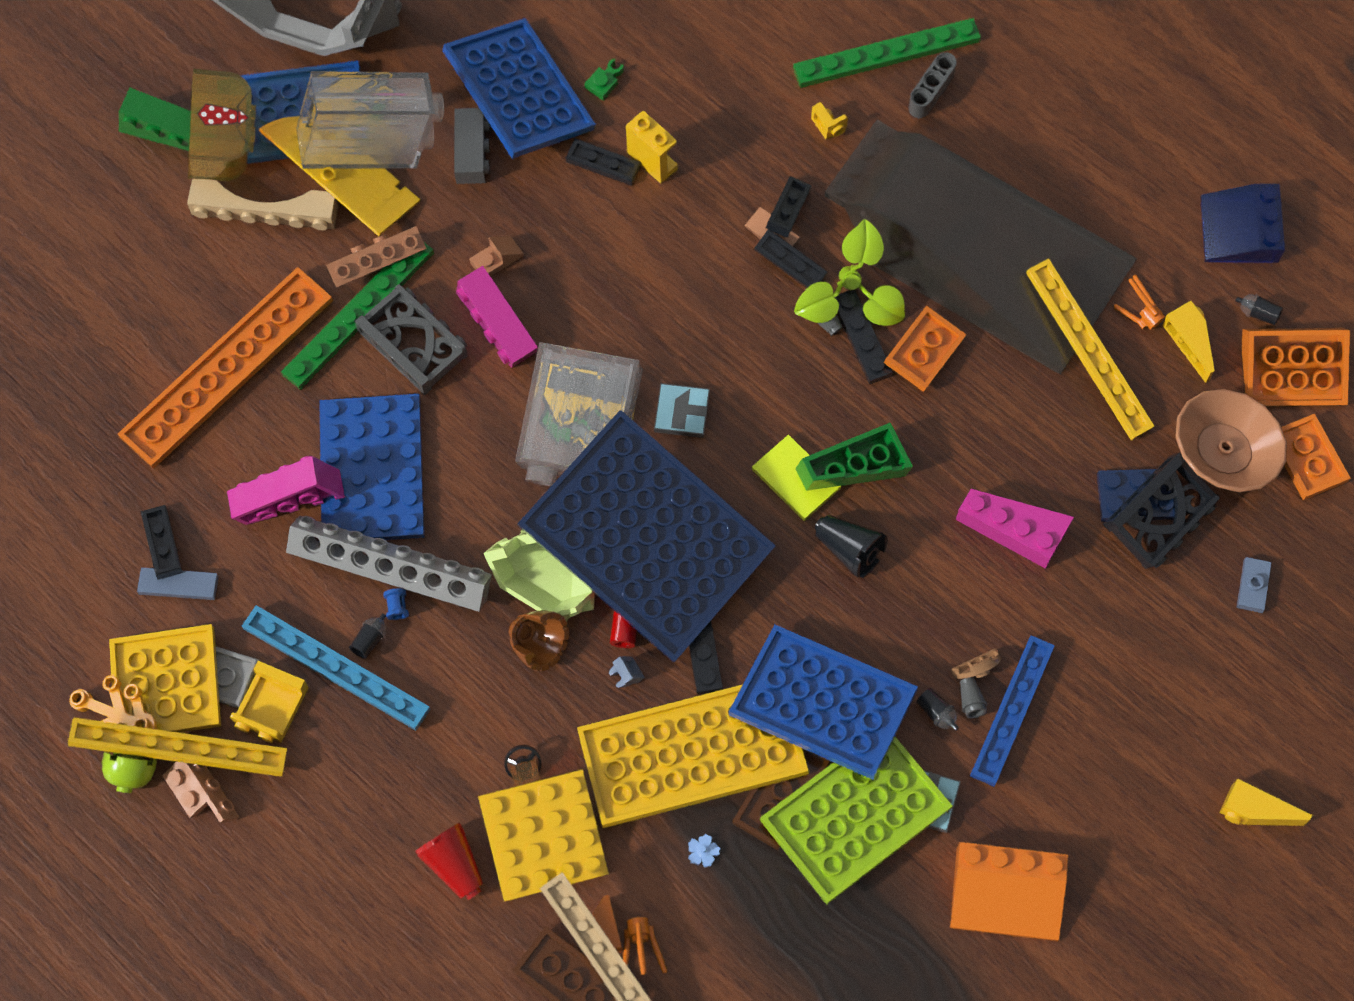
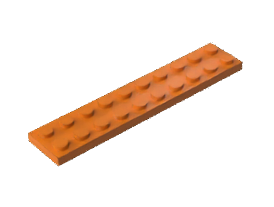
[118,267,333,469]

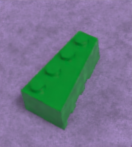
[119,87,221,157]
[795,422,913,491]

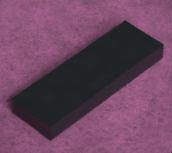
[565,138,641,186]
[765,176,812,238]
[754,229,828,288]
[140,505,183,580]

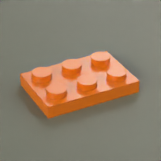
[883,305,966,392]
[1281,414,1351,500]

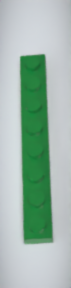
[793,18,981,88]
[281,242,434,390]

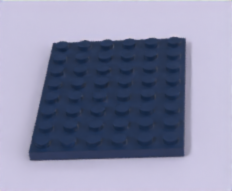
[517,410,775,663]

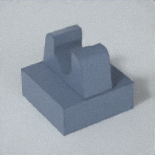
[609,656,645,688]

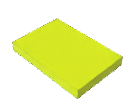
[752,435,841,521]

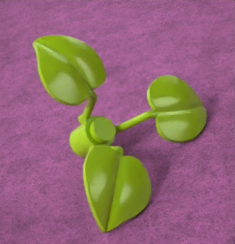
[794,219,905,326]

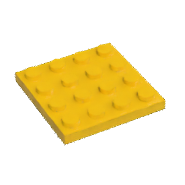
[109,624,221,733]
[478,769,609,902]

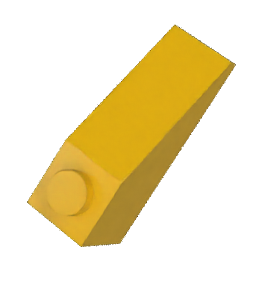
[1162,301,1215,383]
[1219,779,1312,826]

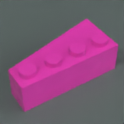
[456,266,538,368]
[227,456,345,525]
[956,489,1074,569]

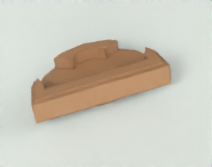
[951,648,1001,679]

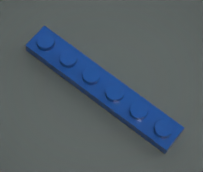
[970,635,1055,787]

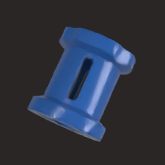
[383,588,409,620]

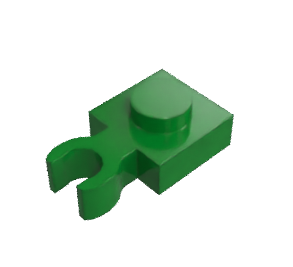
[584,59,624,101]

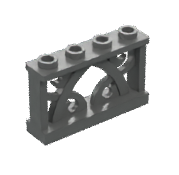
[355,284,468,395]

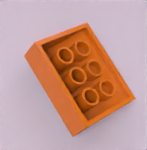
[1242,328,1350,406]
[950,842,1068,941]

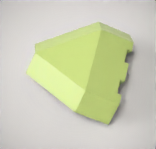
[484,530,595,621]

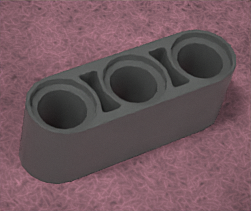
[909,53,956,118]

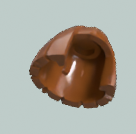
[508,611,569,671]

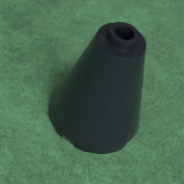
[815,515,888,578]

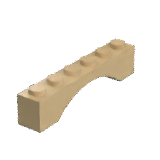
[187,178,339,230]

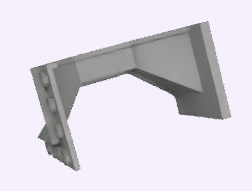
[213,0,401,56]

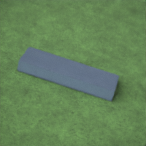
[137,568,219,600]

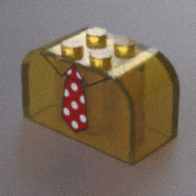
[188,69,256,181]

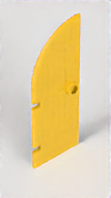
[259,116,421,236]

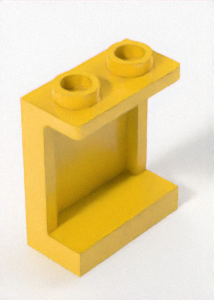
[626,111,678,184]
[230,661,309,743]

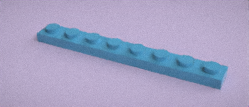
[242,605,430,731]

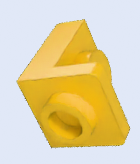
[811,102,848,140]

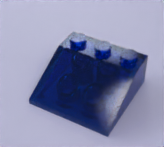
[1200,184,1285,263]

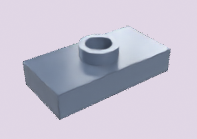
[1236,557,1271,613]

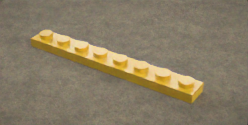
[1026,258,1154,440]
[68,717,287,777]

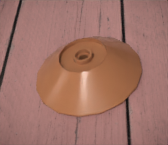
[1176,389,1287,492]

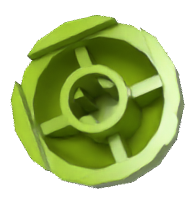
[102,751,157,793]

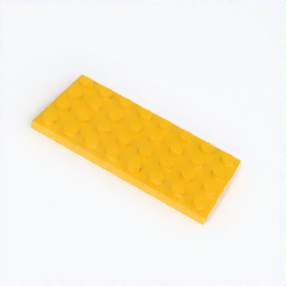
[577,685,809,828]

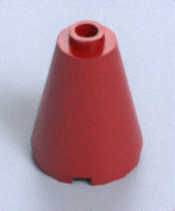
[415,822,483,900]

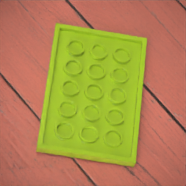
[760,737,953,904]

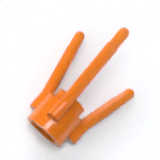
[1114,275,1166,330]
[623,917,667,975]

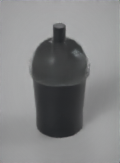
[1235,294,1283,325]
[349,613,387,659]
[916,688,960,731]

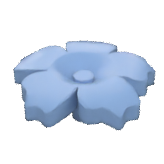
[688,834,720,868]

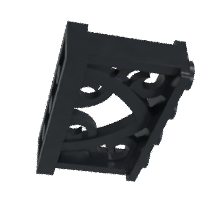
[1103,452,1220,569]

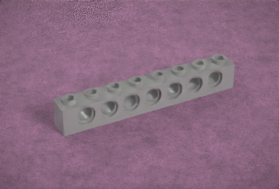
[286,516,492,612]

